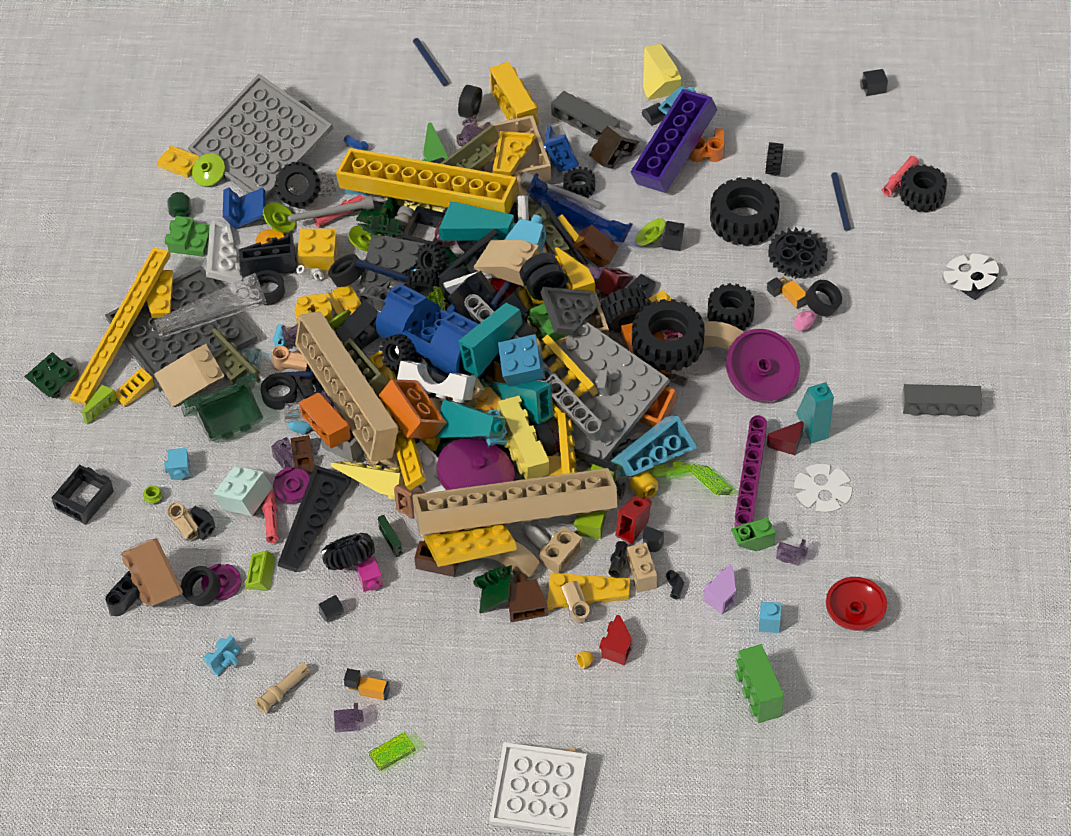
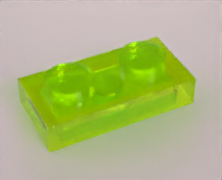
[649,460,691,477]
[368,731,416,771]

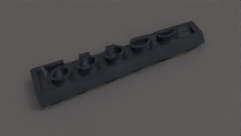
[277,465,351,572]

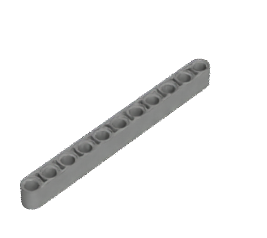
[465,294,605,441]

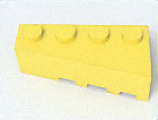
[498,396,549,479]

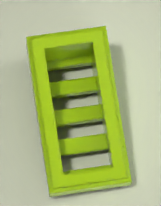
[82,385,117,425]

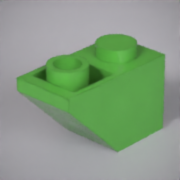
[731,517,776,551]

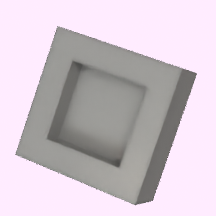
[596,370,612,395]

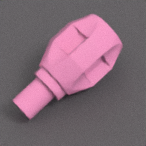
[793,311,818,331]

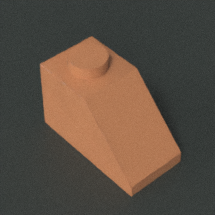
[394,483,425,519]

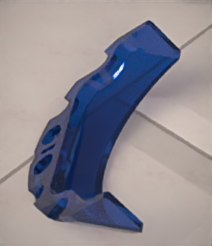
[527,173,633,243]

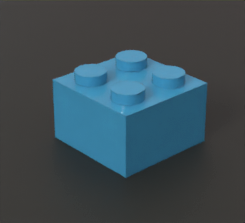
[498,334,546,386]

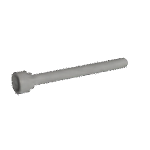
[520,171,602,209]
[288,196,374,222]

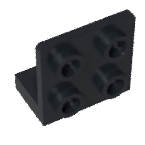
[448,271,503,322]

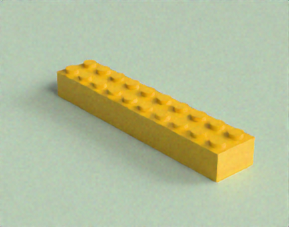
[336,148,519,214]

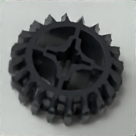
[321,533,375,570]

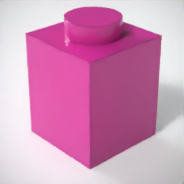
[356,556,383,592]

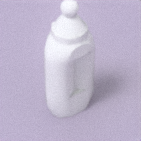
[521,521,550,549]

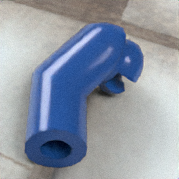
[344,135,369,151]

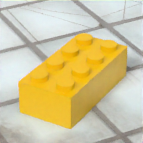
[489,61,539,126]

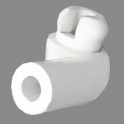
[297,265,324,281]

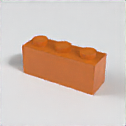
[299,392,351,449]

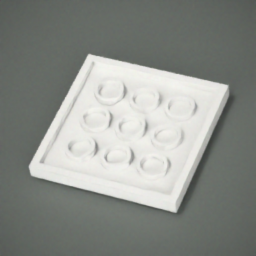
[489,742,587,836]

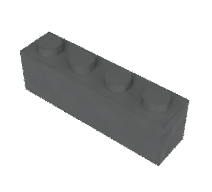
[551,91,620,140]
[902,384,982,416]

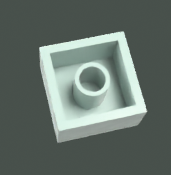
[213,466,273,516]

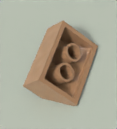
[121,538,183,607]

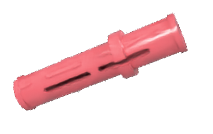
[882,156,919,196]
[313,194,364,228]
[262,490,279,543]

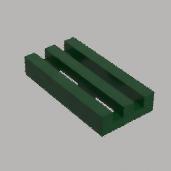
[377,515,403,557]

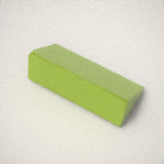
[245,550,276,591]

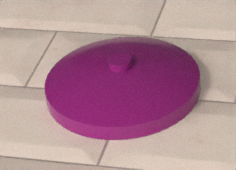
[726,329,800,403]
[436,438,515,490]

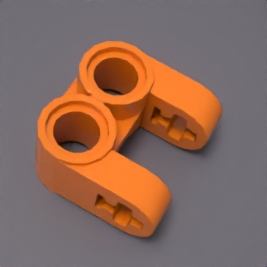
[689,128,724,162]

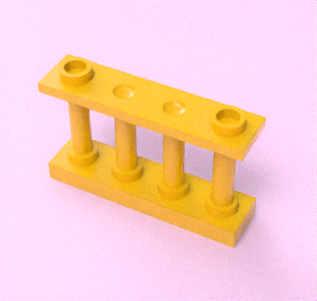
[542,334,599,419]

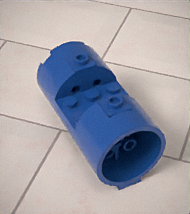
[376,284,485,379]

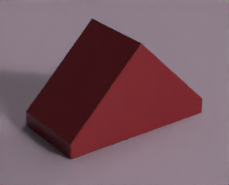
[767,421,804,456]

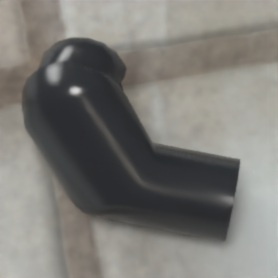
[666,570,684,600]

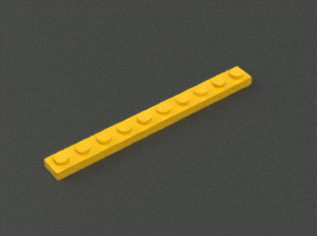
[69,247,171,406]
[369,351,426,490]

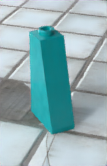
[439,201,516,241]
[459,303,522,377]
[492,380,553,425]
[796,382,834,443]
[435,399,506,439]

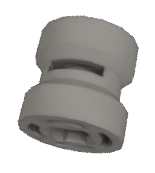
[394,206,414,231]

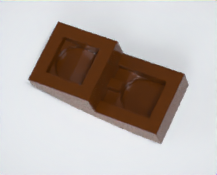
[290,435,314,473]

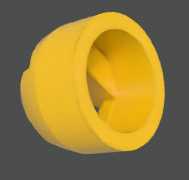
[576,651,593,669]

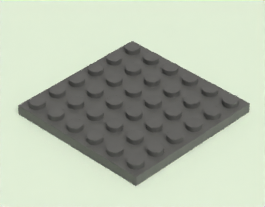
[105,265,258,392]

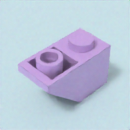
[703,564,736,614]

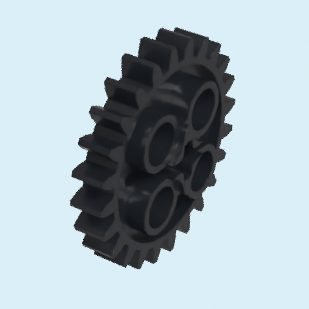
[768,227,828,278]

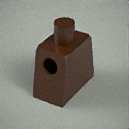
[509,574,548,623]

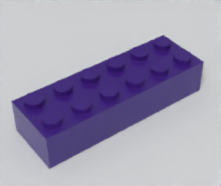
[630,89,718,193]

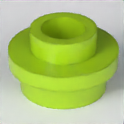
[143,485,163,504]

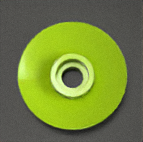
[192,153,225,187]
[263,202,295,233]
[635,218,666,246]
[348,225,381,252]
[329,310,351,331]

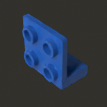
[544,125,579,173]
[223,187,265,229]

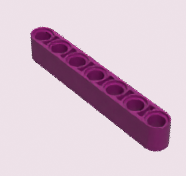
[734,415,767,527]

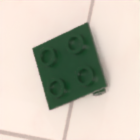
[356,197,402,224]
[357,215,402,238]
[24,352,77,399]
[473,565,512,613]

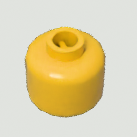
[629,470,658,499]

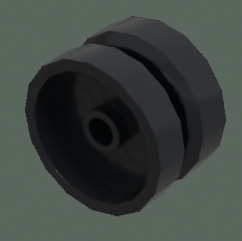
[519,252,568,301]

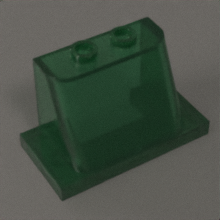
[181,373,263,442]

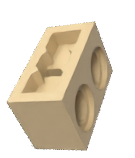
[539,526,583,573]
[627,543,657,593]

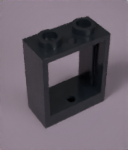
[401,206,445,257]
[51,464,114,525]

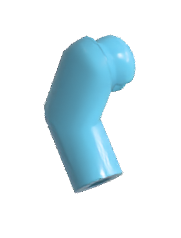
[272,324,287,347]
[288,419,313,434]

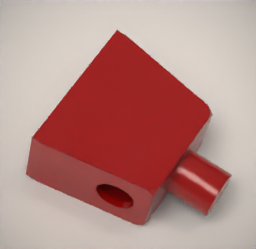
[615,496,652,544]

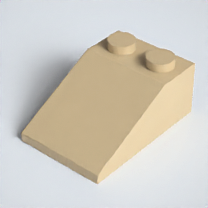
[474,240,540,286]
[154,344,225,407]

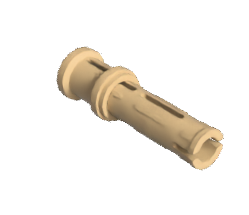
[254,663,310,713]

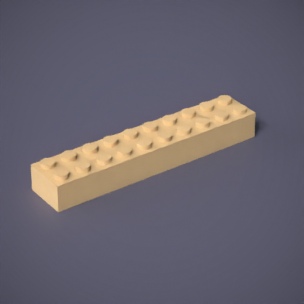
[295,312,399,462]
[413,468,617,535]

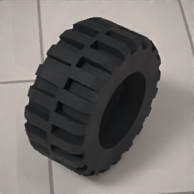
[710,177,780,246]
[632,299,705,372]

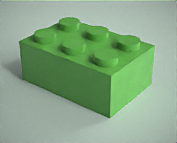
[735,644,784,723]

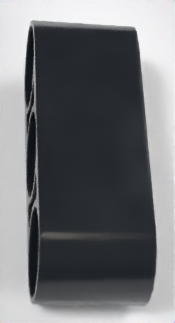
[105,571,140,616]

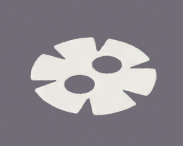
[943,254,999,291]
[794,464,852,512]

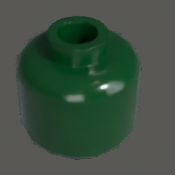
[167,192,192,218]

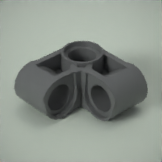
[359,278,406,311]

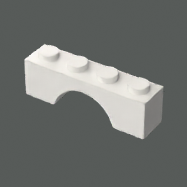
[397,361,476,403]

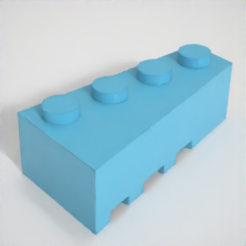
[611,416,697,477]

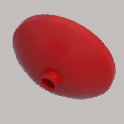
[826,577,887,631]

